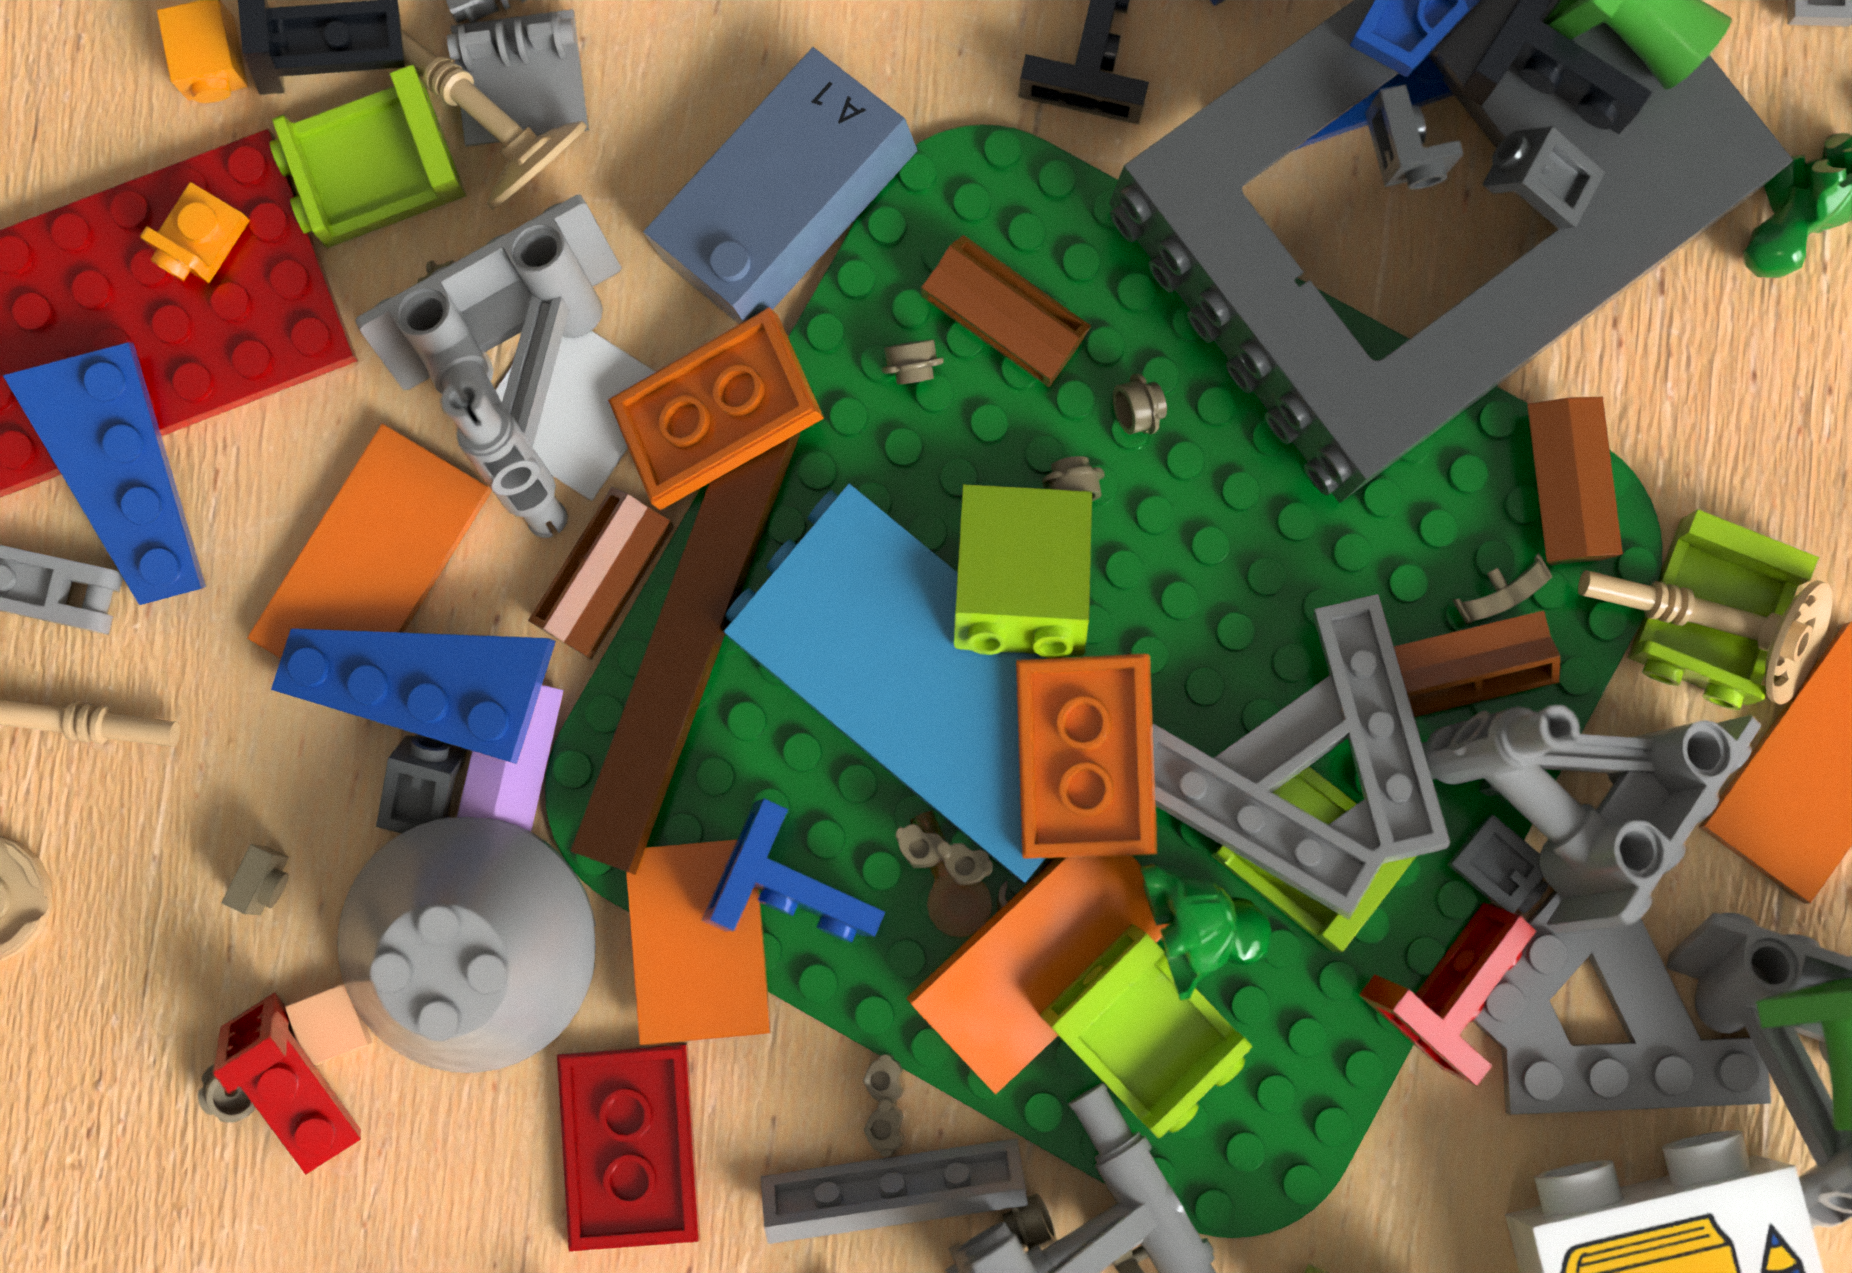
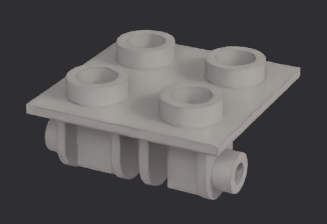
[447,9,589,147]

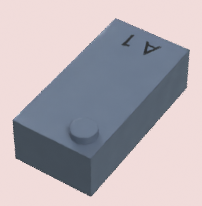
[643,47,918,324]

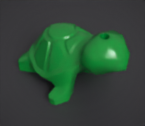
[1742,133,1852,278]
[1141,864,1271,1001]

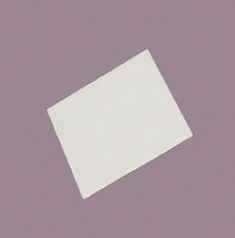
[495,331,655,501]

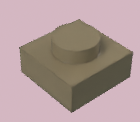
[221,844,289,915]

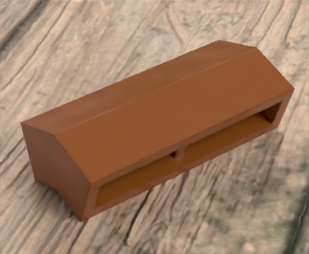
[921,235,1091,387]
[1527,396,1623,566]
[528,487,674,660]
[1394,610,1560,717]

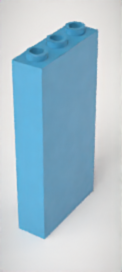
[724,484,1050,884]

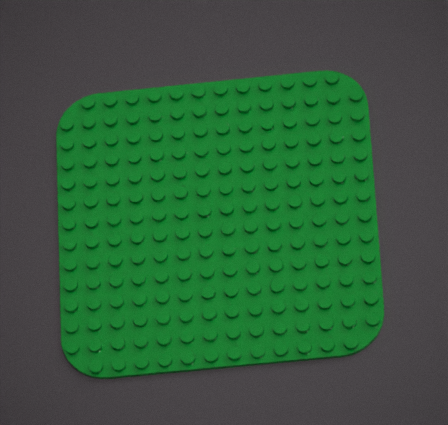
[545,125,1662,1238]

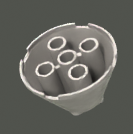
[337,817,596,1073]

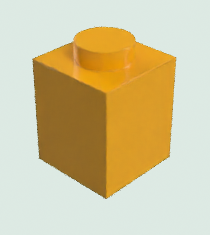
[157,0,248,103]

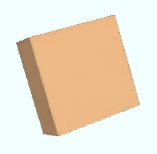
[285,984,373,1066]

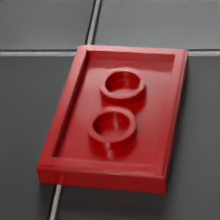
[557,1044,701,1252]

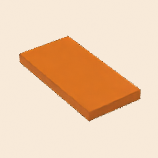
[247,423,492,659]
[1699,621,1852,904]
[906,855,1169,1094]

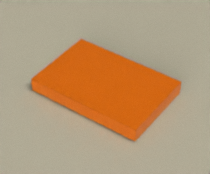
[608,307,824,510]
[1016,654,1157,859]
[626,840,771,1045]

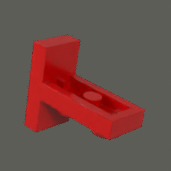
[1359,903,1536,1086]
[213,992,361,1175]

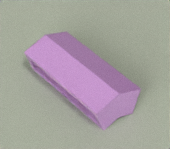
[457,685,564,832]

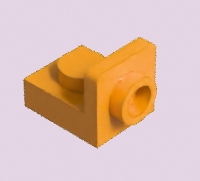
[140,182,250,283]

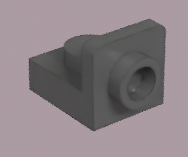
[1365,85,1463,190]
[1483,126,1605,229]
[376,735,466,833]
[1447,814,1548,913]

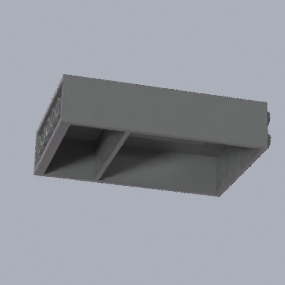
[1109,0,1794,504]

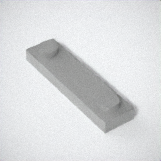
[761,1138,1028,1244]

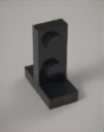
[238,0,405,95]
[1019,0,1149,125]
[1460,0,1652,134]

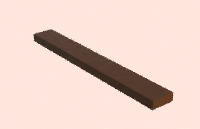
[571,432,801,875]

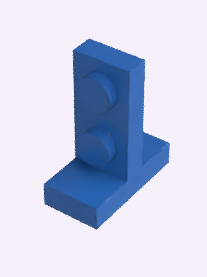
[701,799,885,943]

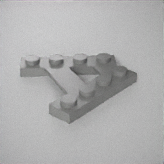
[1153,594,1450,920]
[1472,890,1771,1114]

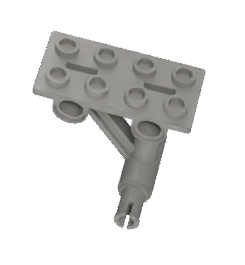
[355,195,621,538]
[1421,705,1761,934]
[1666,913,1852,1230]
[945,1083,1216,1273]

